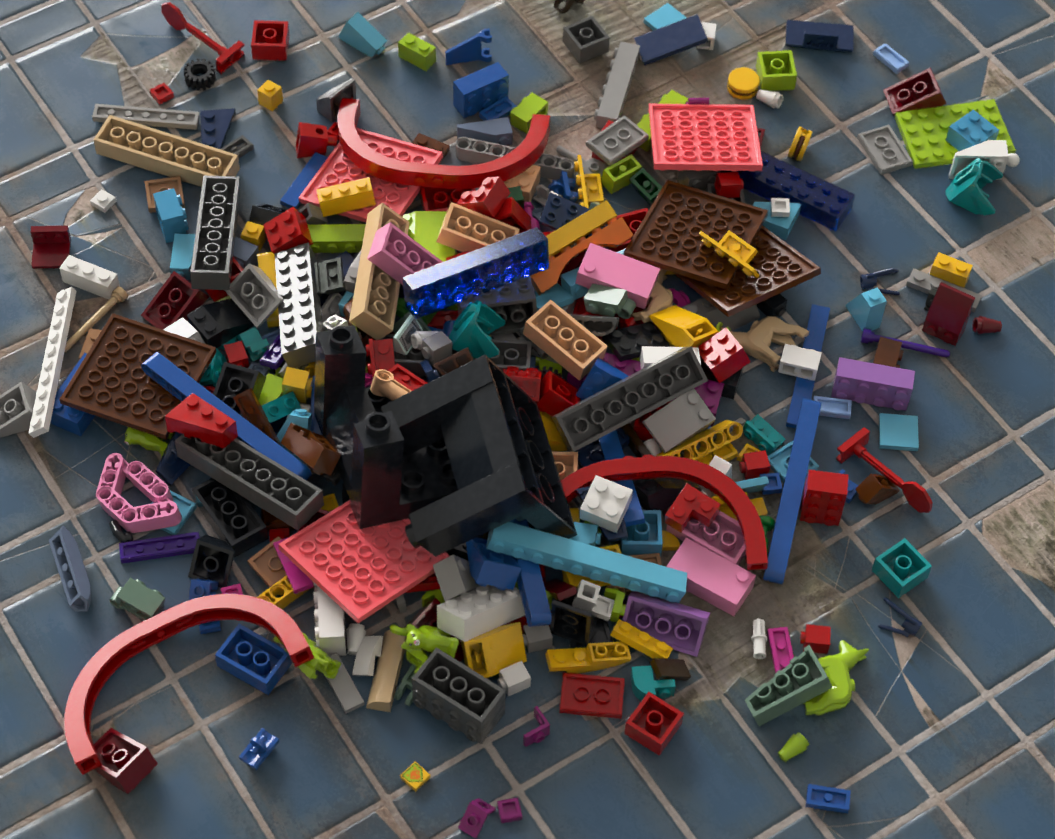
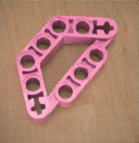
[96,453,182,533]

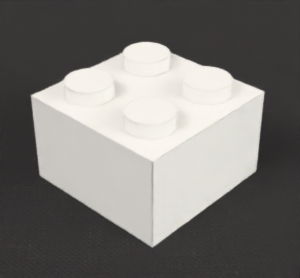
[580,475,633,533]

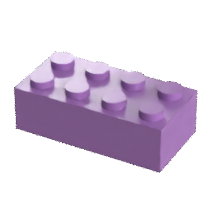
[831,357,915,411]

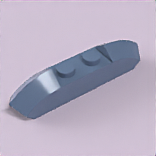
[49,526,91,612]

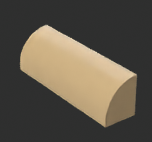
[366,630,407,712]

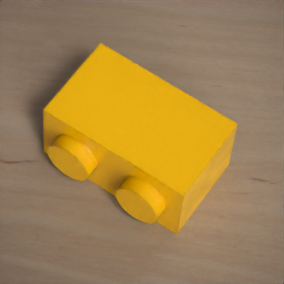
[930,252,973,288]
[282,367,313,404]

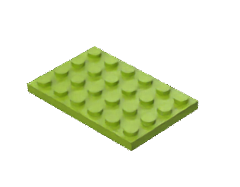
[894,99,1016,169]

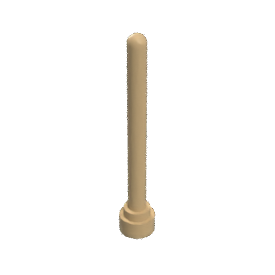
[64,286,128,353]

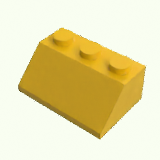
[317,177,376,217]

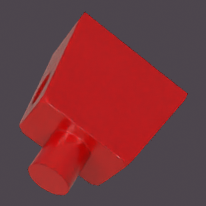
[295,122,337,158]

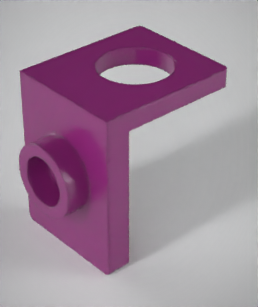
[523,706,550,747]
[458,798,496,838]

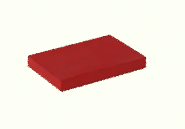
[559,672,625,719]

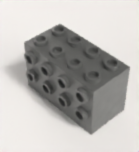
[455,273,537,336]
[412,648,506,744]

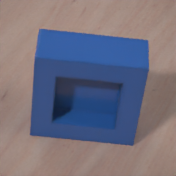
[759,472,783,495]

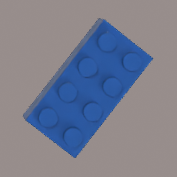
[50,353,95,436]

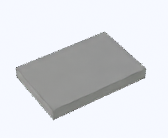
[586,115,649,166]
[857,125,913,175]

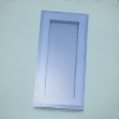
[873,43,909,74]
[813,396,852,419]

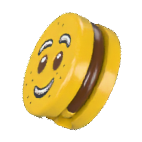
[727,67,760,100]
[787,126,813,161]

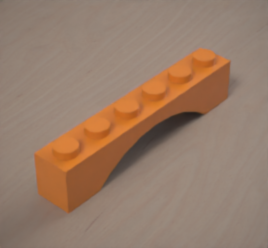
[529,217,634,295]

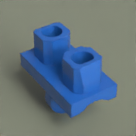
[548,171,578,203]
[239,728,280,770]

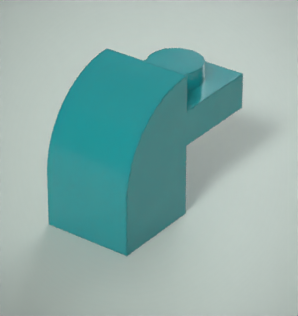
[236,327,270,361]
[630,666,676,701]

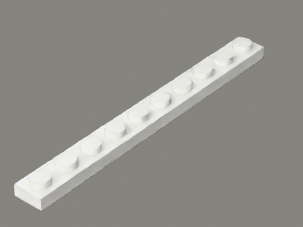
[28,287,76,438]

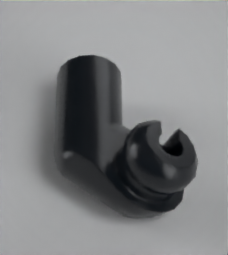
[109,520,133,543]

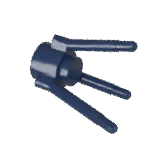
[860,268,900,295]
[878,597,922,638]

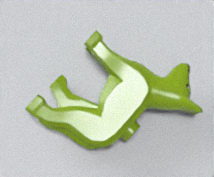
[803,640,869,715]

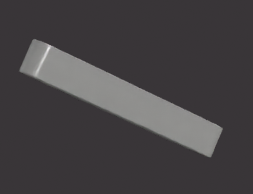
[455,137,574,180]

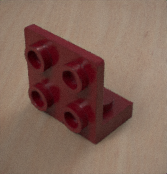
[30,225,71,269]

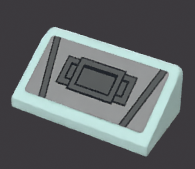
[393,314,423,355]

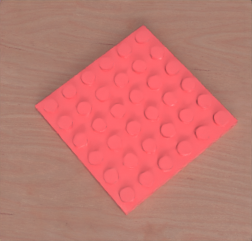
[648,104,763,172]
[298,128,443,223]
[279,500,450,623]

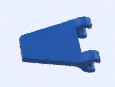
[445,29,492,65]

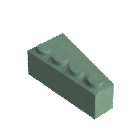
[745,645,833,727]

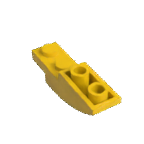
[545,642,631,674]

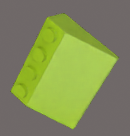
[402,211,457,270]

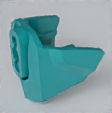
[945,158,1003,216]
[448,300,506,359]

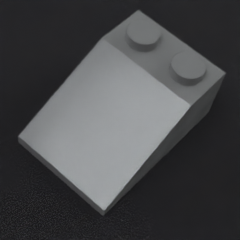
[225,263,283,328]
[0,382,36,438]
[642,389,716,454]

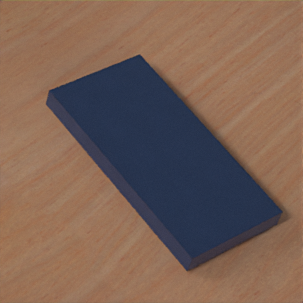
[634,14,708,66]

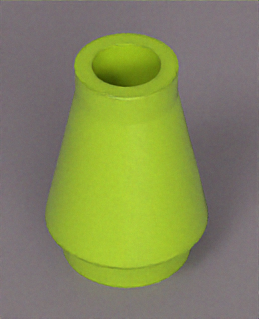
[778,732,809,762]

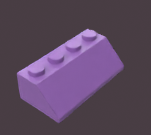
[622,591,710,657]

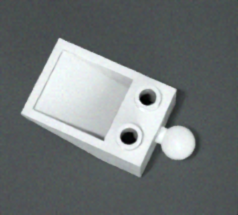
[949,140,1020,180]

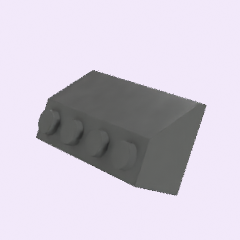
[681,297,760,331]

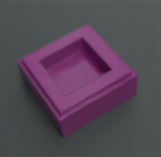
[497,797,522,824]

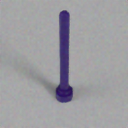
[861,328,950,358]

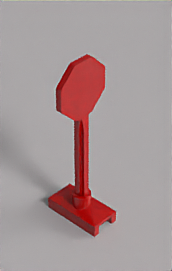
[161,2,245,74]
[836,427,933,513]

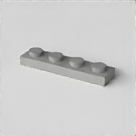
[906,269,982,312]

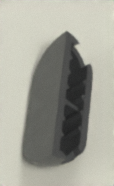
[569,314,620,336]

